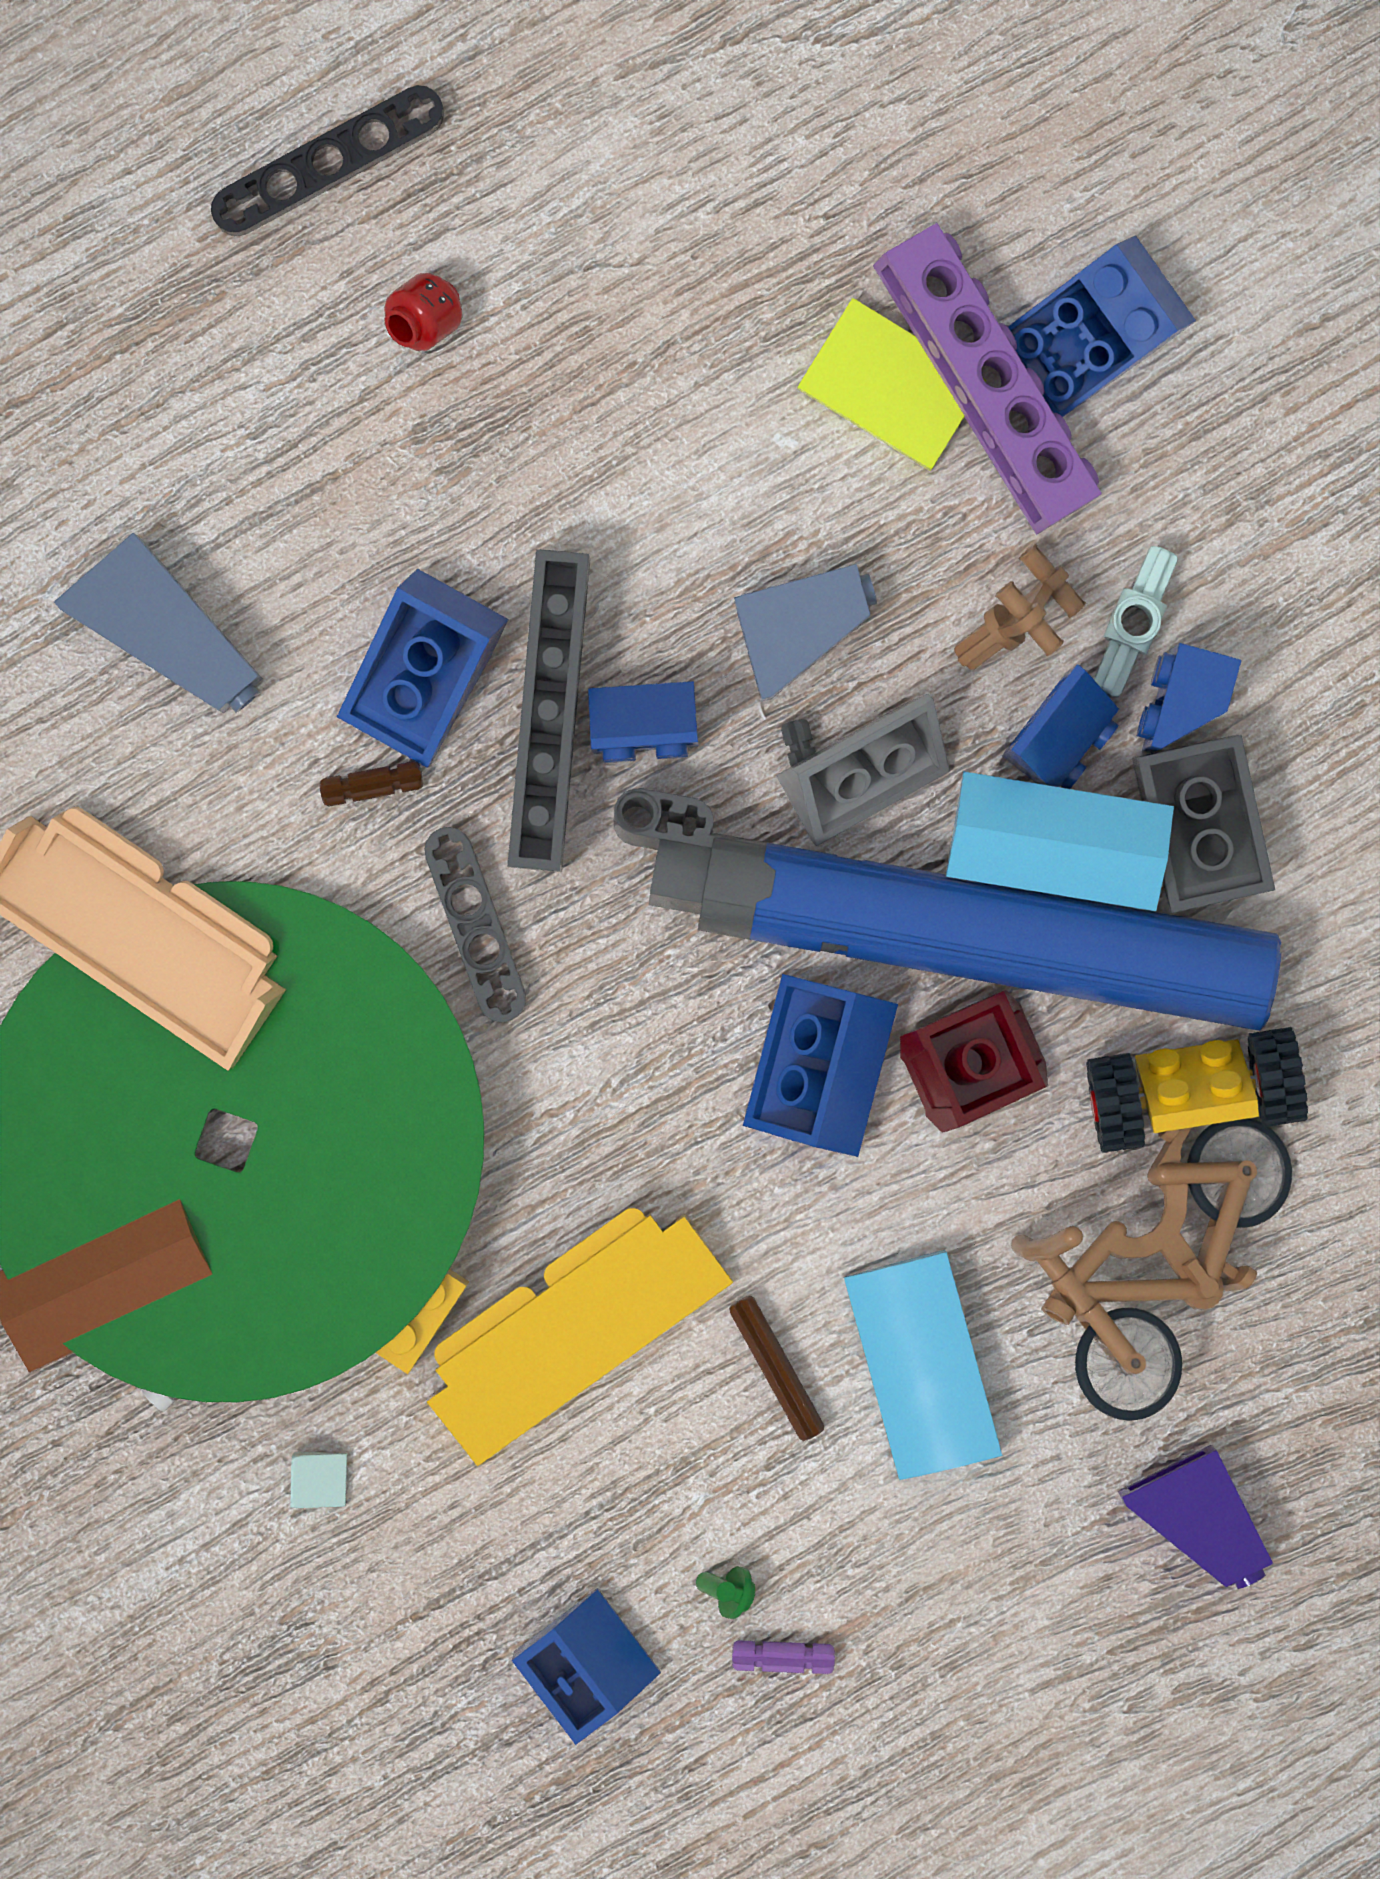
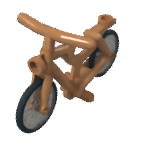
[1011,1118,1292,1421]

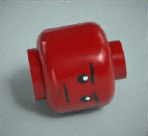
[384,273,462,351]

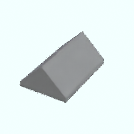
[776,694,950,846]

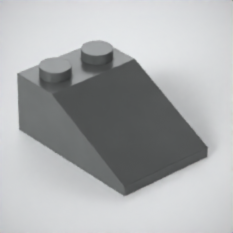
[1132,735,1275,913]

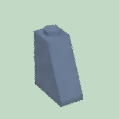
[734,564,877,702]

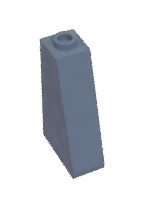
[54,533,263,713]

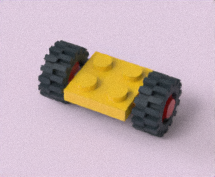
[1086,1027,1308,1153]

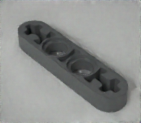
[424,827,526,1022]

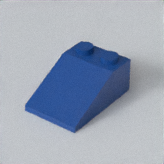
[337,568,509,768]
[1002,664,1119,789]

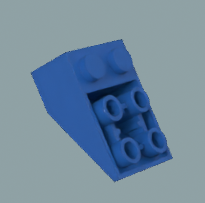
[1008,235,1196,417]

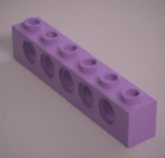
[873,223,1102,535]

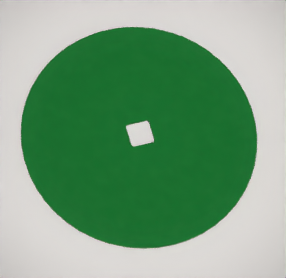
[0,881,484,1403]

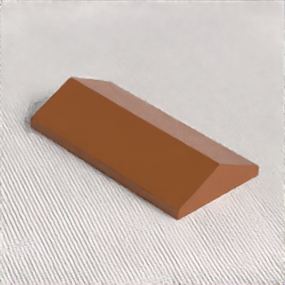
[0,1199,212,1373]

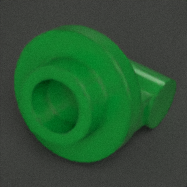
[696,1566,755,1619]

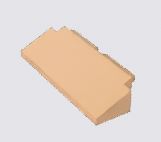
[0,807,286,1071]

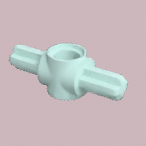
[1094,546,1178,697]

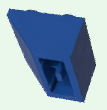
[1136,643,1242,753]
[588,681,698,763]
[511,1588,661,1745]

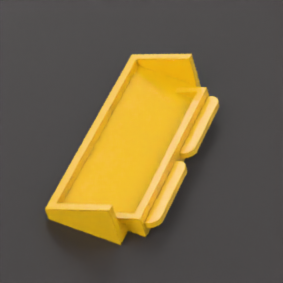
[427,1208,733,1467]

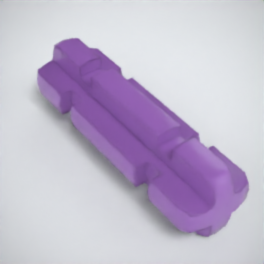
[732,1640,835,1674]

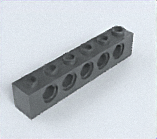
[507,549,590,872]

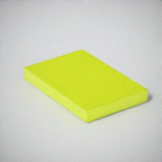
[797,298,987,471]

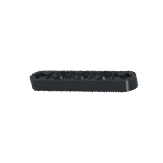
[211,85,444,236]

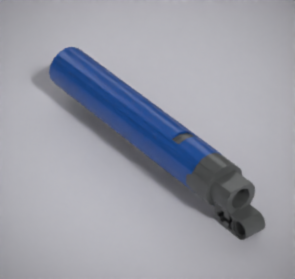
[614,788,1281,1031]

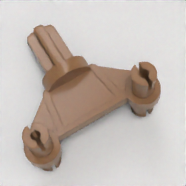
[954,544,1086,670]

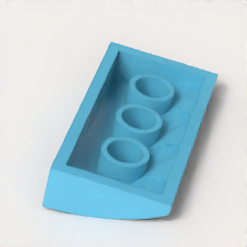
[844,1249,1002,1480]

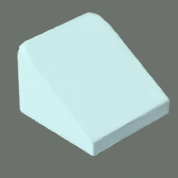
[290,1452,347,1508]

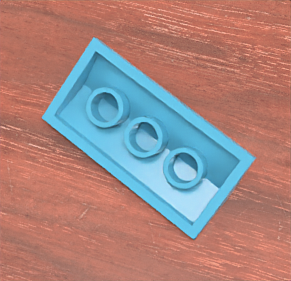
[946,771,1174,911]

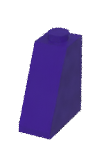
[1118,1445,1273,1589]

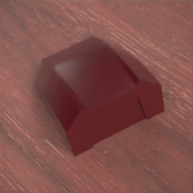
[900,990,1048,1133]

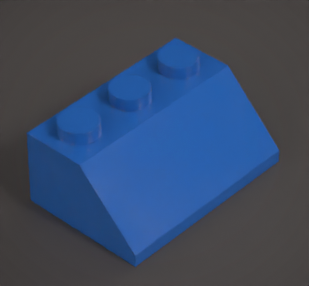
[743,974,898,1157]

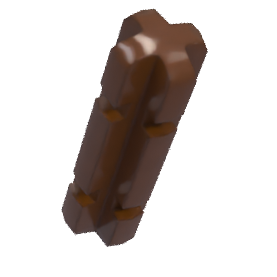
[319,761,423,807]

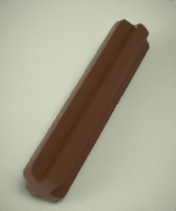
[729,1296,824,1441]

